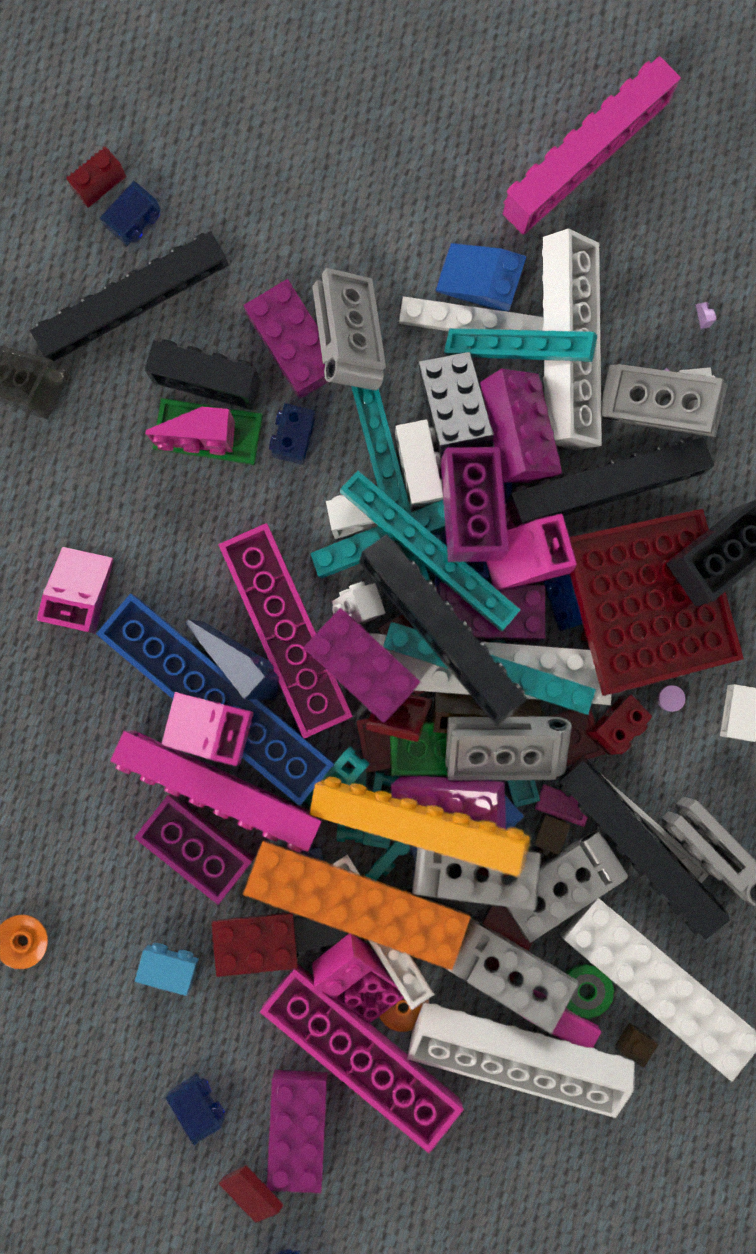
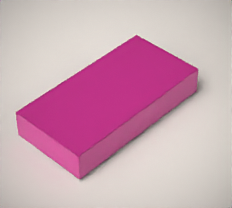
[534,784,588,827]

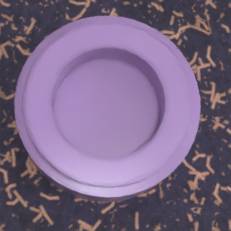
[657,685,685,712]

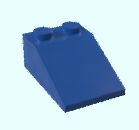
[435,243,527,312]

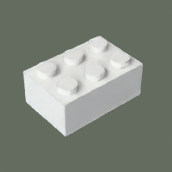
[395,420,443,512]

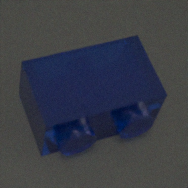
[100,181,161,247]
[166,1073,225,1145]

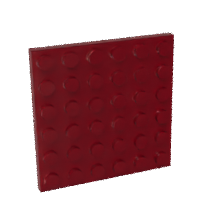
[569,509,744,696]

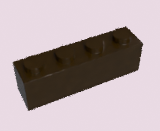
[432,692,543,733]

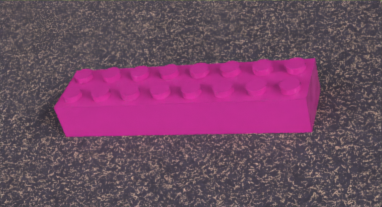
[503,56,681,236]
[218,523,353,738]
[110,730,322,853]
[260,964,463,1153]

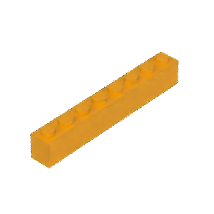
[310,777,531,876]

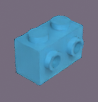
[135,943,199,996]

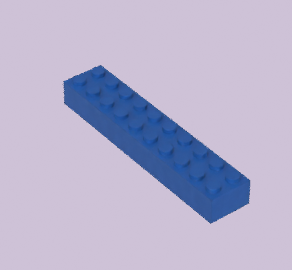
[96,593,335,806]

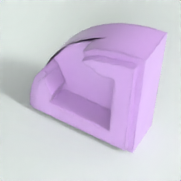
[696,302,717,329]

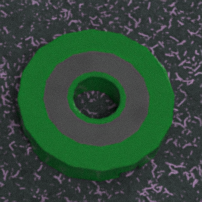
[566,963,614,1018]

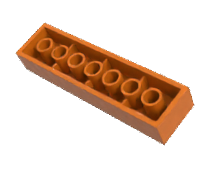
[243,840,470,970]

